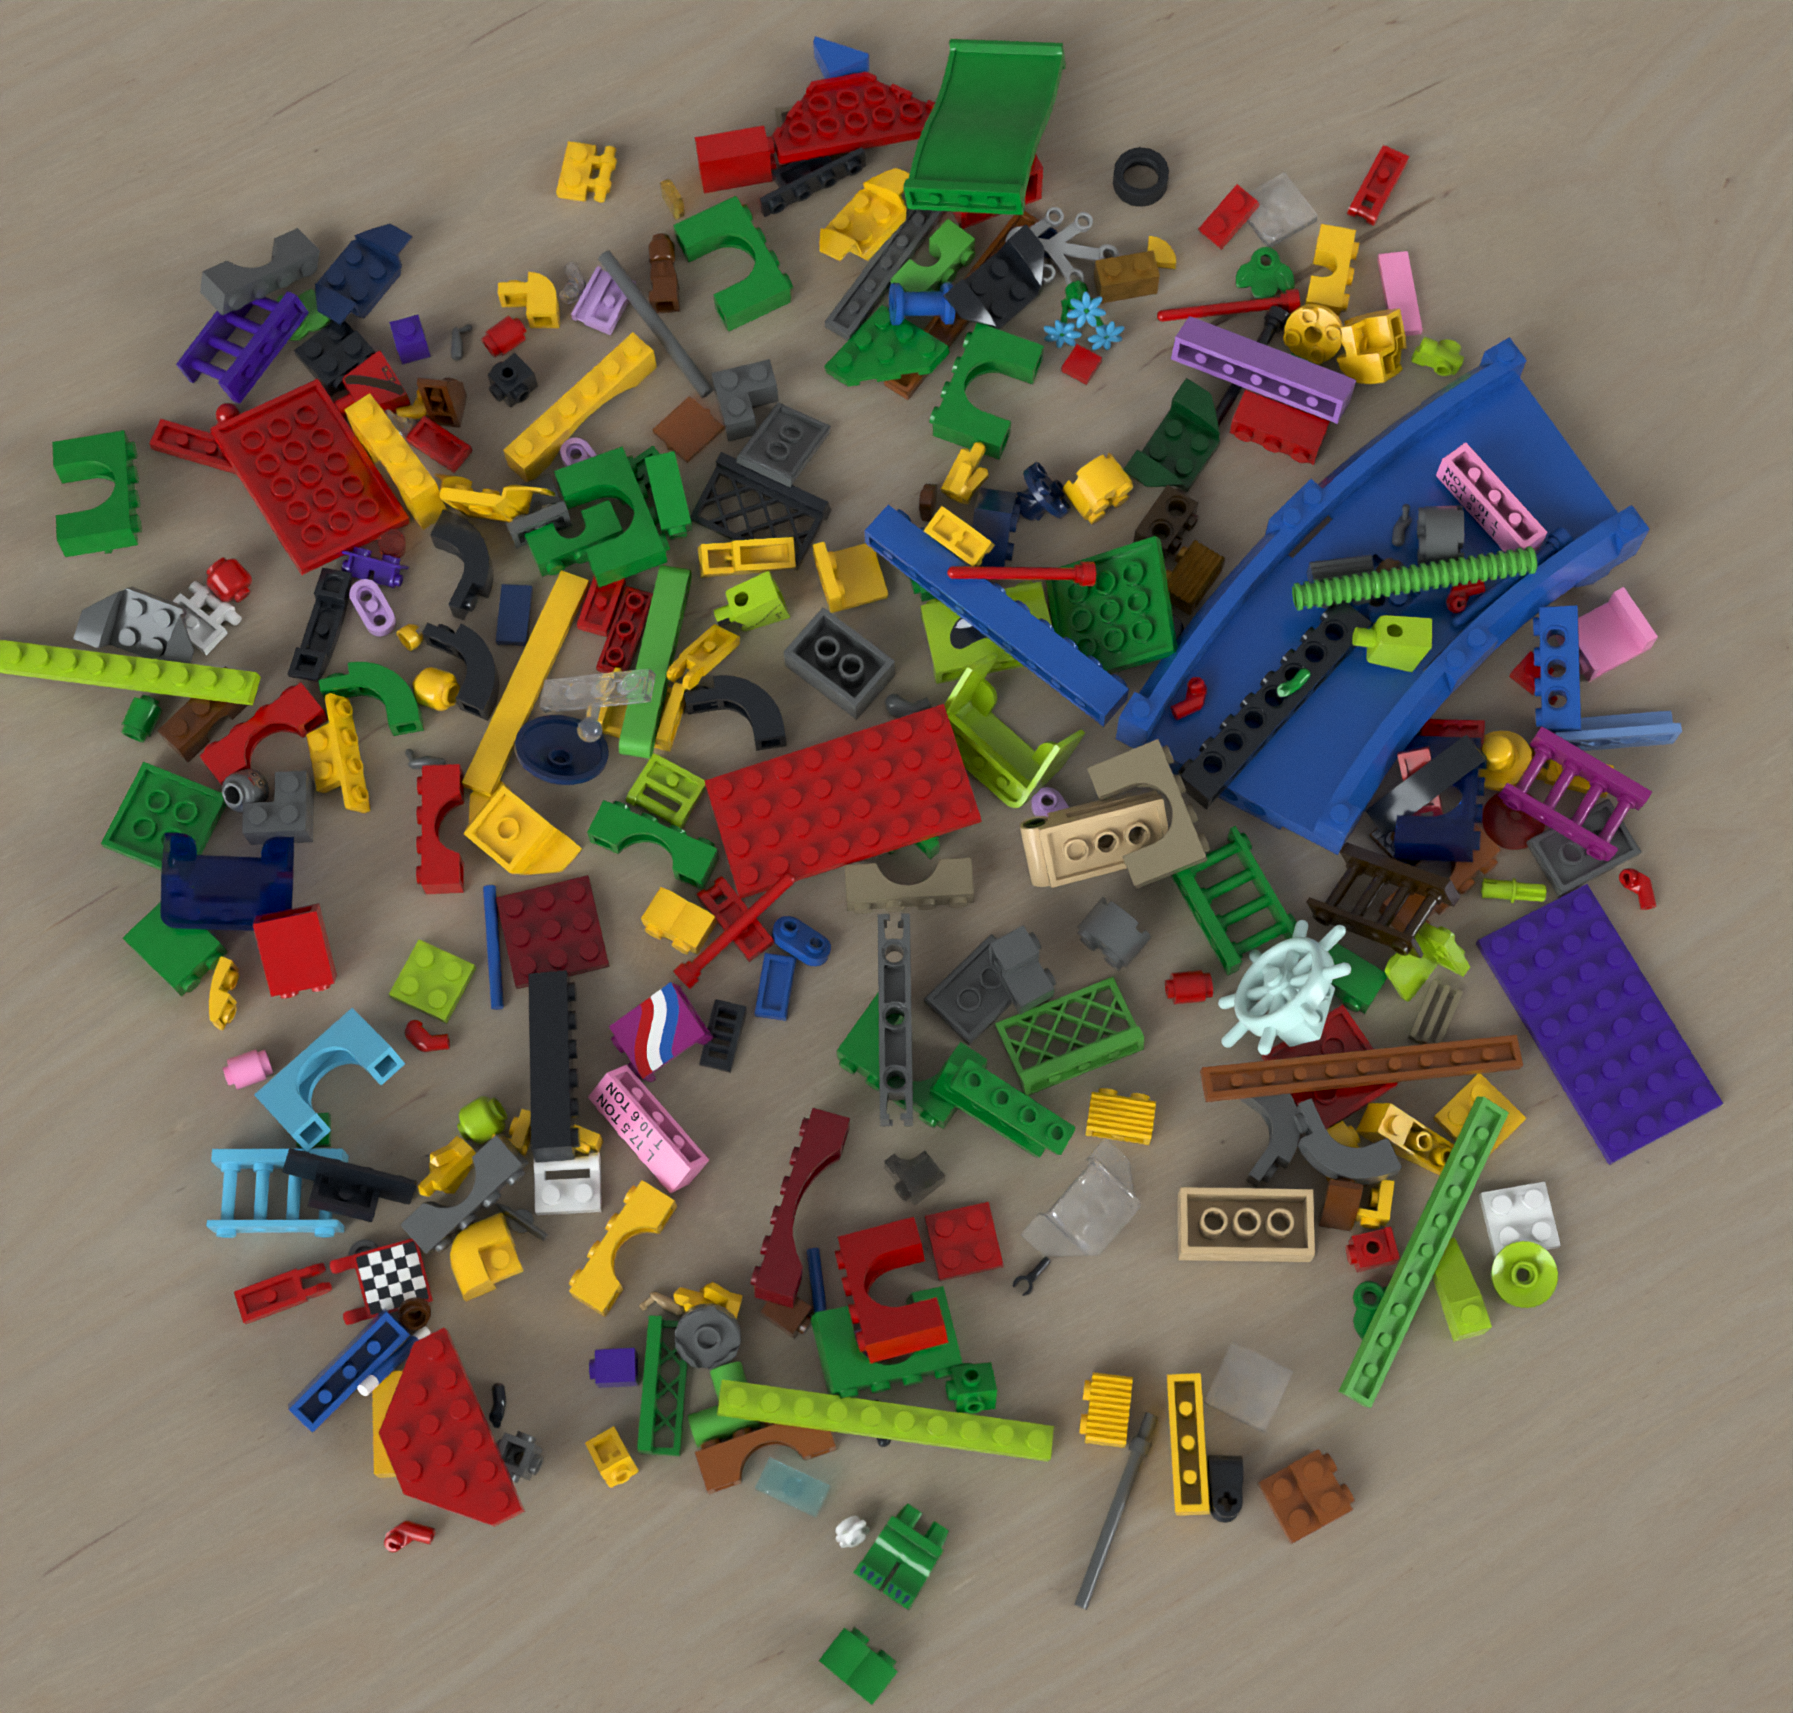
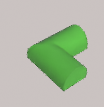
[687,1361,762,1448]

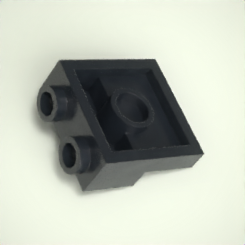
[294,320,375,396]

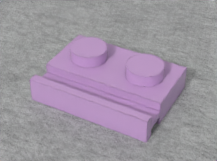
[571,266,636,335]

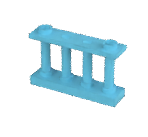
[206,1149,349,1238]

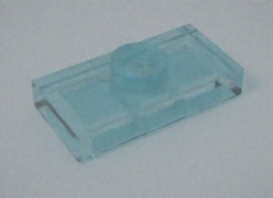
[755,1457,831,1518]

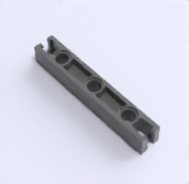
[878,913,913,1127]

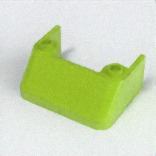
[944,653,1085,808]

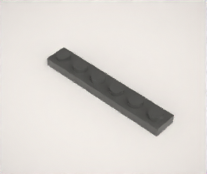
[825,209,946,340]

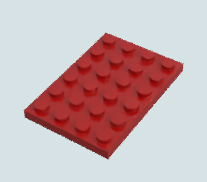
[210,378,409,575]

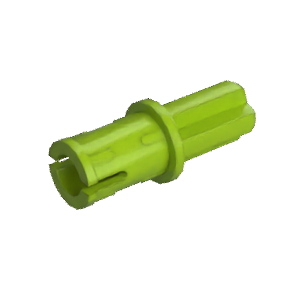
[1481,878,1547,903]

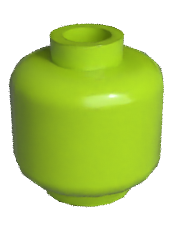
[457,1096,507,1144]

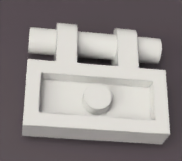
[172,581,242,655]

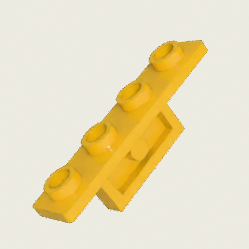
[306,693,370,814]

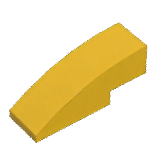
[698,537,796,578]

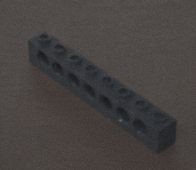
[1178,600,1372,810]

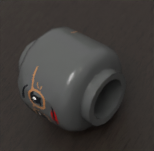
[222,768,269,812]

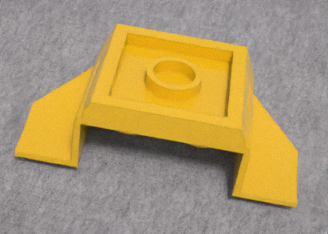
[819,168,910,261]
[434,473,556,523]
[463,780,582,875]

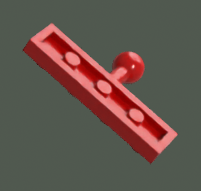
[149,403,240,475]

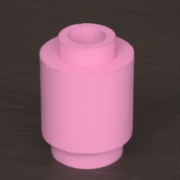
[223,1049,274,1090]

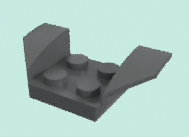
[74,587,194,664]

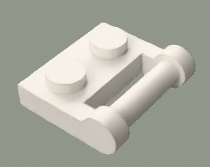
[534,1152,602,1215]

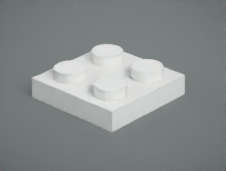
[1479,1182,1561,1259]

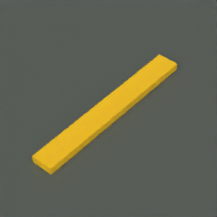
[462,570,590,797]

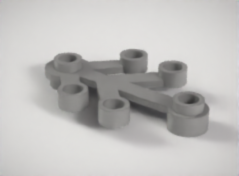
[1006,207,1119,285]

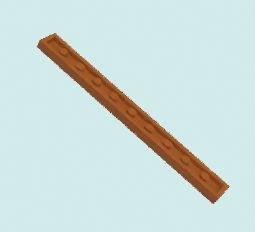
[1200,1035,1523,1102]

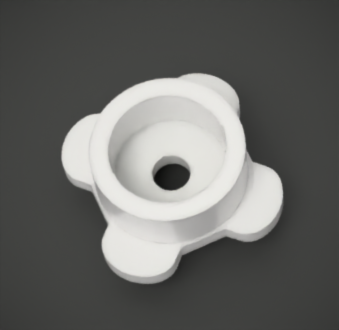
[835,1516,870,1548]

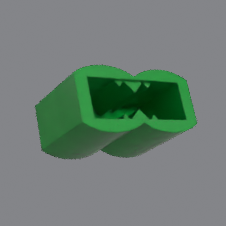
[818,1627,898,1705]

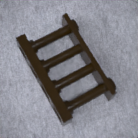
[1306,842,1460,959]

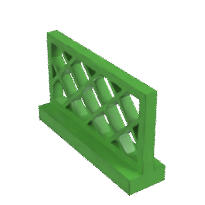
[995,977,1144,1096]

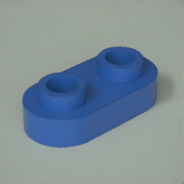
[772,916,831,966]

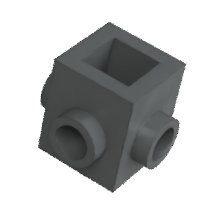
[496,1431,544,1483]

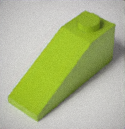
[1432,1237,1492,1342]

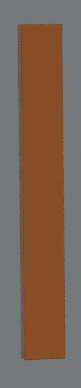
[884,211,1040,400]

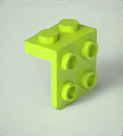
[1385,922,1470,1002]

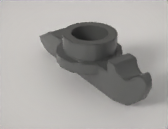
[496,1203,548,1241]

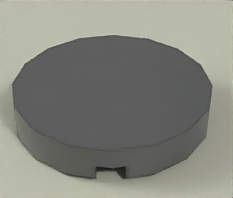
[675,1303,741,1370]

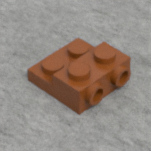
[1257,1449,1354,1544]

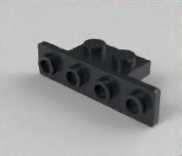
[760,147,866,217]
[282,1149,417,1222]

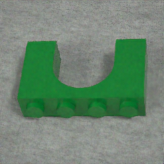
[673,196,793,332]
[929,323,1044,460]
[52,430,142,557]
[554,446,670,587]
[836,993,987,1130]
[811,1286,963,1399]

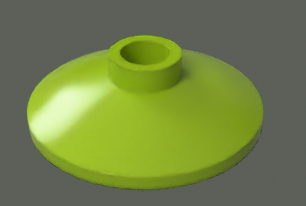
[1491,1241,1558,1308]

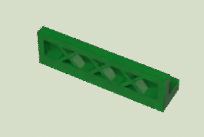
[637,1315,688,1456]

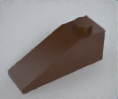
[416,378,467,428]

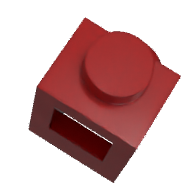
[1345,1226,1400,1273]

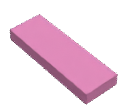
[1377,251,1423,336]

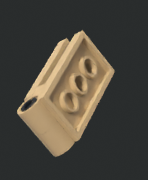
[1019,788,1169,888]

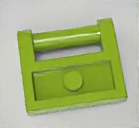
[625,753,706,829]

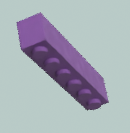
[1171,316,1356,424]

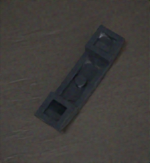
[288,567,353,682]
[1365,734,1486,836]

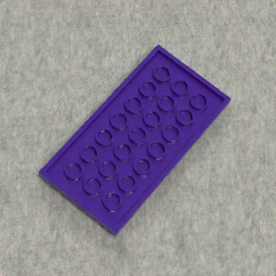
[1475,884,1723,1165]

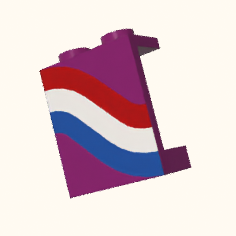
[609,982,714,1083]

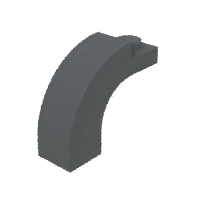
[1239,1094,1300,1188]
[1294,1098,1402,1185]

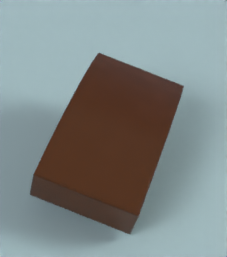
[1318,1177,1363,1232]

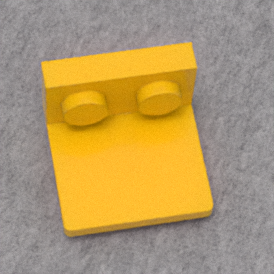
[812,542,888,613]

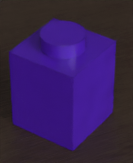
[389,315,431,365]
[589,1348,639,1388]

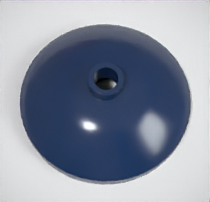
[514,715,609,785]

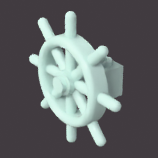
[1218,920,1351,1055]

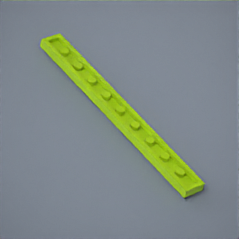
[0,640,261,706]
[717,1379,1054,1462]

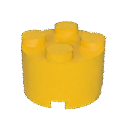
[1062,453,1133,524]

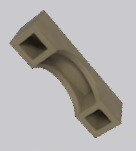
[844,857,974,914]

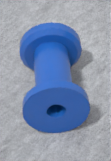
[889,282,955,326]

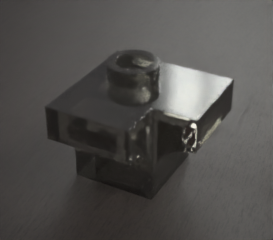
[884,1151,945,1206]

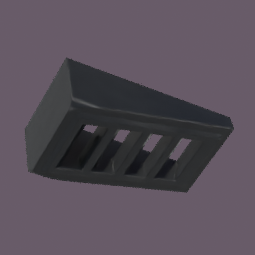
[699,999,747,1073]

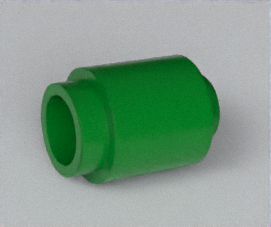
[121,694,163,743]

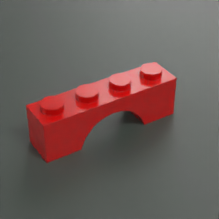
[199,682,328,786]
[416,764,464,895]

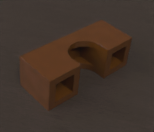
[157,666,248,763]

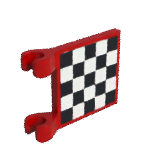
[330,1238,433,1325]

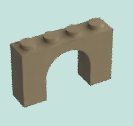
[1087,739,1211,889]

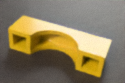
[569,1180,677,1317]

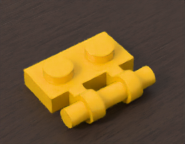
[556,141,617,202]

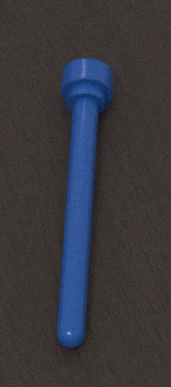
[1452,527,1574,628]

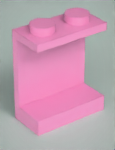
[1556,587,1658,682]

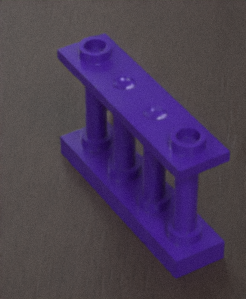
[176,291,309,404]

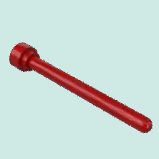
[1157,288,1300,322]
[947,561,1096,586]
[673,873,795,989]

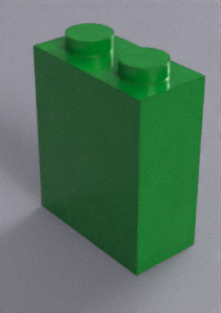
[644,451,692,540]
[123,894,228,997]

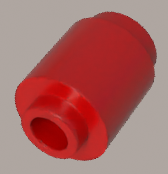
[481,315,527,358]
[1165,970,1213,1005]

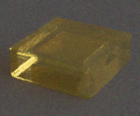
[660,178,685,220]

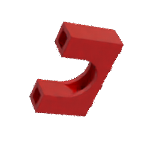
[834,1217,948,1363]

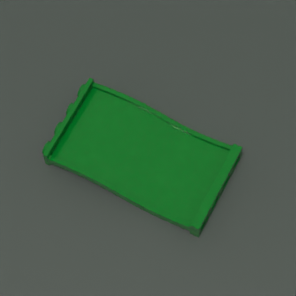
[903,39,1066,215]

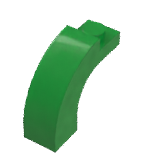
[319,662,424,736]

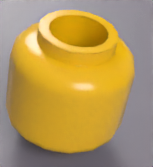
[412,667,460,711]

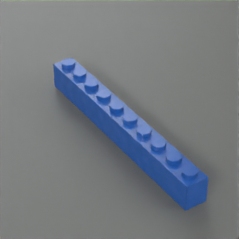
[864,505,1129,727]

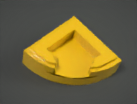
[1147,236,1176,269]

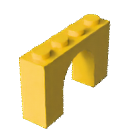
[344,394,446,530]

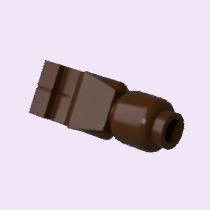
[648,233,680,313]

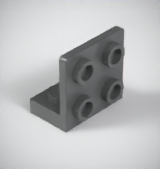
[500,474,572,549]

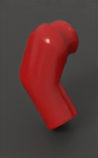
[1446,579,1485,613]
[1170,677,1207,720]
[1619,868,1657,910]
[404,1020,450,1052]
[384,1520,435,1552]

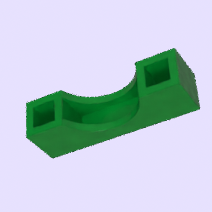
[587,800,719,890]

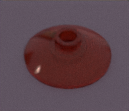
[1482,792,1545,850]

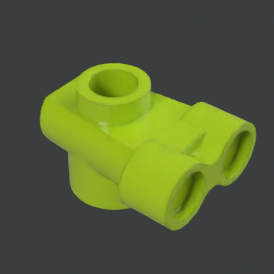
[1411,336,1464,376]

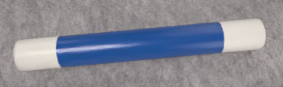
[357,1326,431,1396]

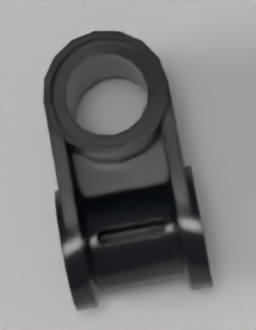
[1207,1455,1244,1523]

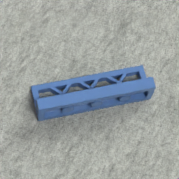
[1555,711,1682,751]

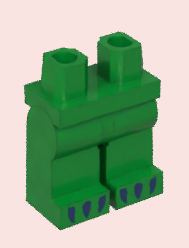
[853,1503,949,1611]

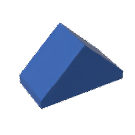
[813,36,870,79]

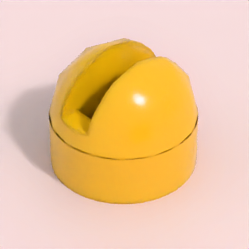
[396,624,423,651]

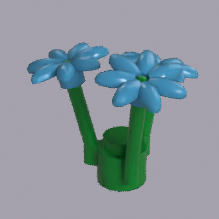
[1044,281,1124,350]

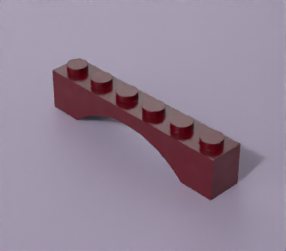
[750,1108,850,1308]

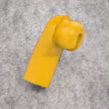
[396,389,427,423]

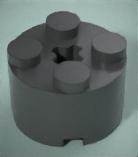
[1416,505,1464,567]
[1077,897,1151,971]

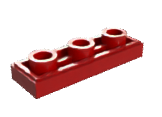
[596,586,653,676]

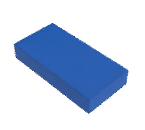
[754,953,797,1021]

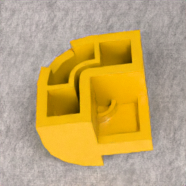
[1336,308,1407,384]
[449,1212,524,1301]

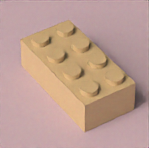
[1177,1187,1315,1262]

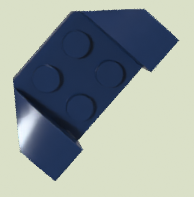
[315,224,413,325]

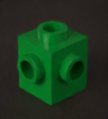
[945,1362,997,1414]

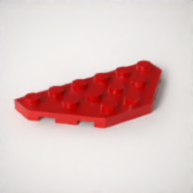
[772,72,935,164]
[378,1327,525,1527]

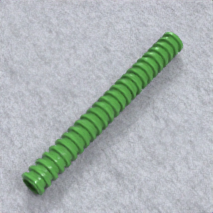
[1292,546,1537,611]

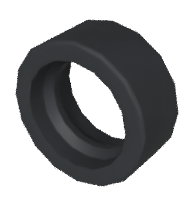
[1113,147,1169,207]

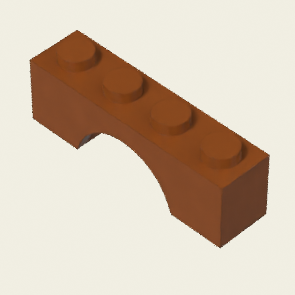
[1378,822,1501,932]
[695,1422,837,1495]

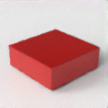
[1061,344,1102,385]

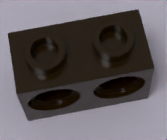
[1133,484,1199,561]

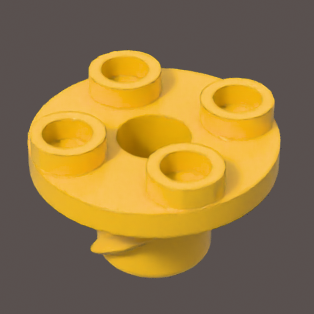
[1283,304,1343,365]
[1471,730,1533,791]

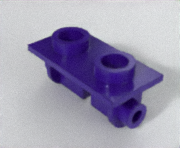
[341,547,409,588]

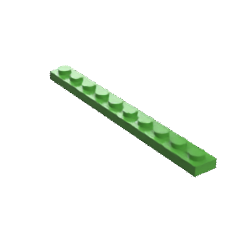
[1338,1097,1509,1408]

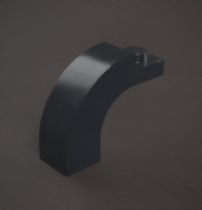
[430,509,494,620]
[422,623,499,721]
[684,675,787,751]

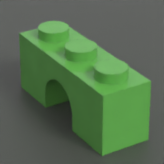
[891,219,976,292]

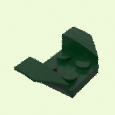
[1123,378,1220,492]

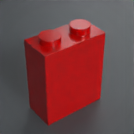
[694,125,777,194]
[253,903,337,999]

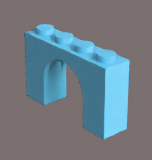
[254,1008,405,1152]

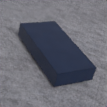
[496,584,533,646]

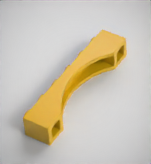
[503,332,657,482]

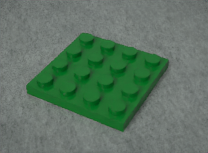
[1046,536,1178,675]

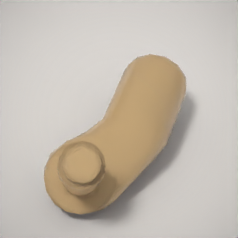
[639,1292,684,1316]

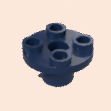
[1015,462,1071,521]

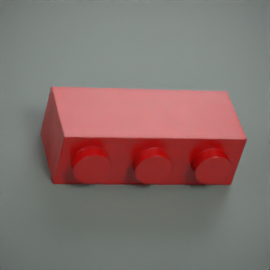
[1229,390,1330,465]

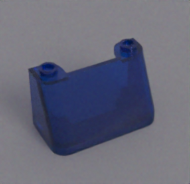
[160,833,294,931]

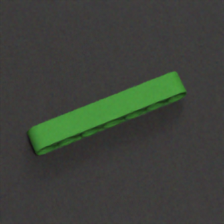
[619,565,692,759]

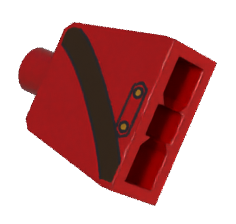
[334,350,411,417]

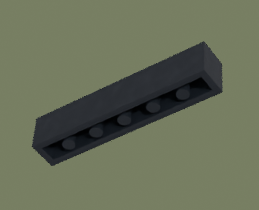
[528,971,580,1163]

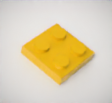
[1433,1073,1527,1156]

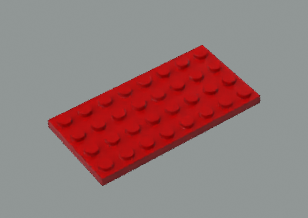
[704,704,982,899]

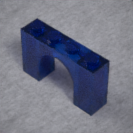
[1394,736,1487,862]

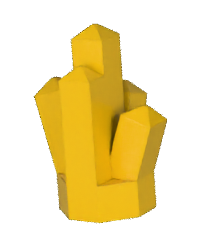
[941,442,989,505]
[417,1136,476,1197]
[673,1282,743,1319]

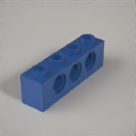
[1533,605,1581,734]

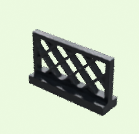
[690,452,831,571]

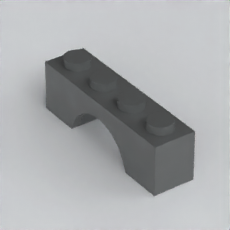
[200,228,320,315]
[400,1134,529,1254]

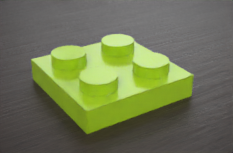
[389,939,477,1024]

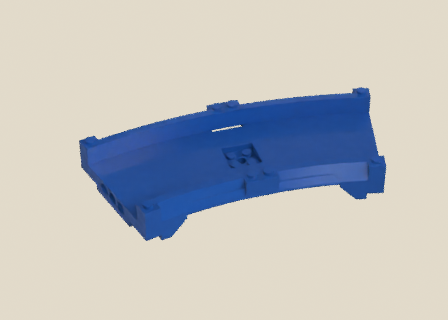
[1116,337,1650,855]

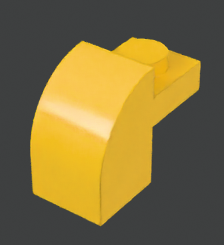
[497,272,560,328]

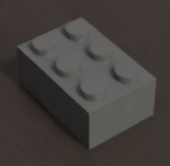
[783,607,896,720]

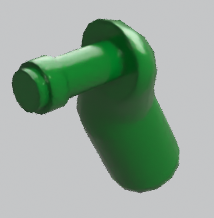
[1277,668,1311,697]

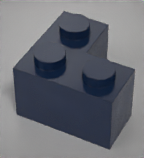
[972,488,1021,567]

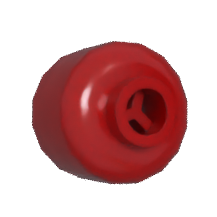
[206,557,252,603]

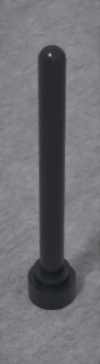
[1215,306,1290,426]

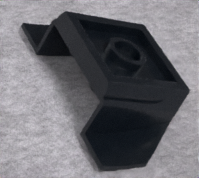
[943,224,1044,330]

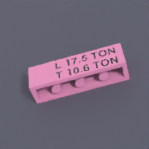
[1436,443,1548,553]
[588,1064,709,1194]

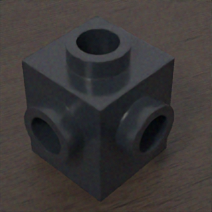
[487,353,538,408]

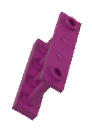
[1498,726,1652,862]

